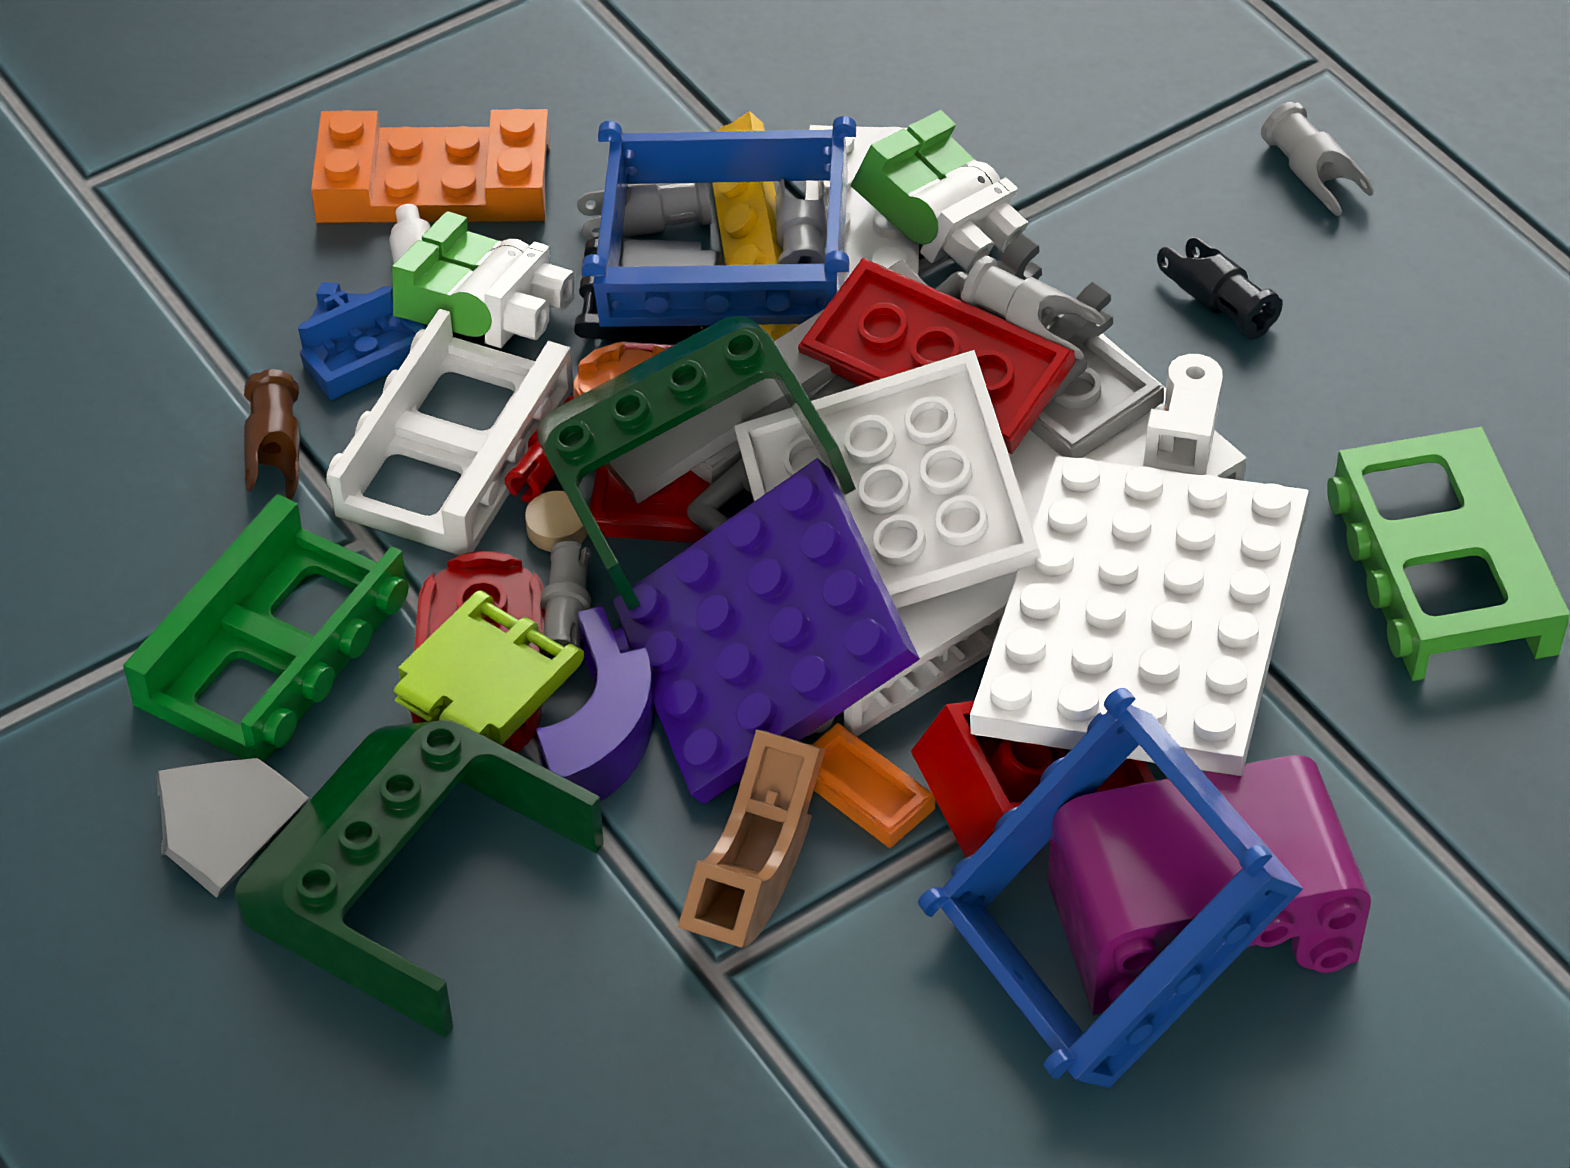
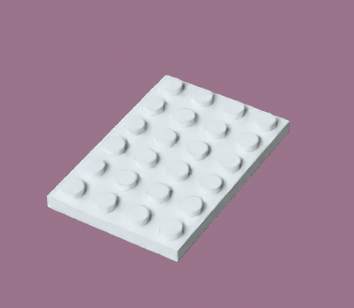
[970,456,1309,776]

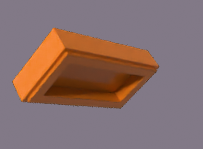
[812,723,936,848]

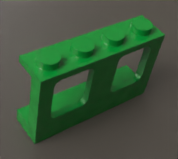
[123,494,409,762]

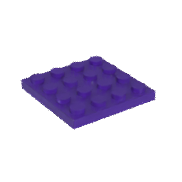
[612,458,920,804]

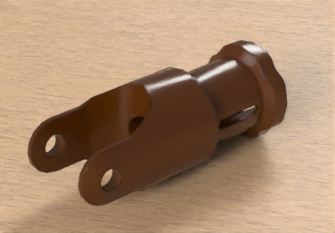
[244,369,300,500]

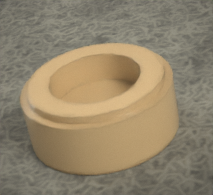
[525,491,588,552]

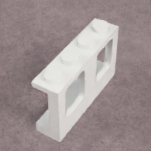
[326,309,573,555]

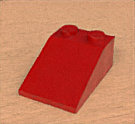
[911,701,1155,858]

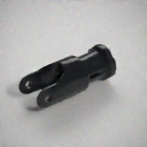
[1157,237,1283,339]

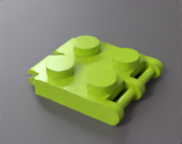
[393,590,584,745]

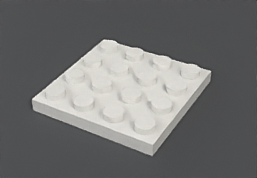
[734,350,1041,609]

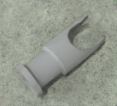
[1261,102,1374,216]
[775,179,828,264]
[577,183,712,240]
[961,255,1106,360]

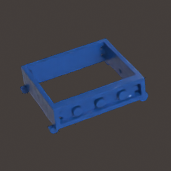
[581,116,857,327]
[918,687,1304,1088]

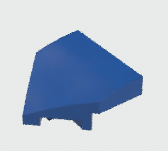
[298,282,426,400]

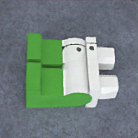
[850,110,1028,272]
[392,211,574,348]

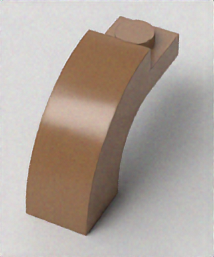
[678,729,826,948]

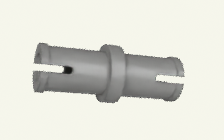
[539,541,592,660]

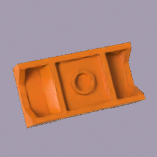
[311,109,550,223]

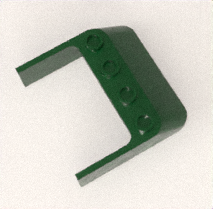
[537,316,856,611]
[235,720,604,1038]

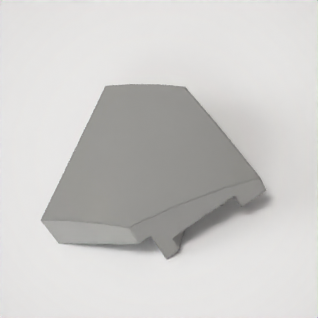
[156,758,309,898]

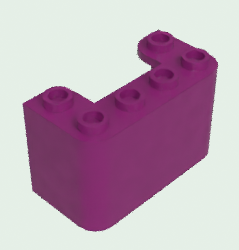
[1047,755,1371,1015]

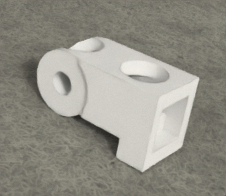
[1143,354,1223,475]

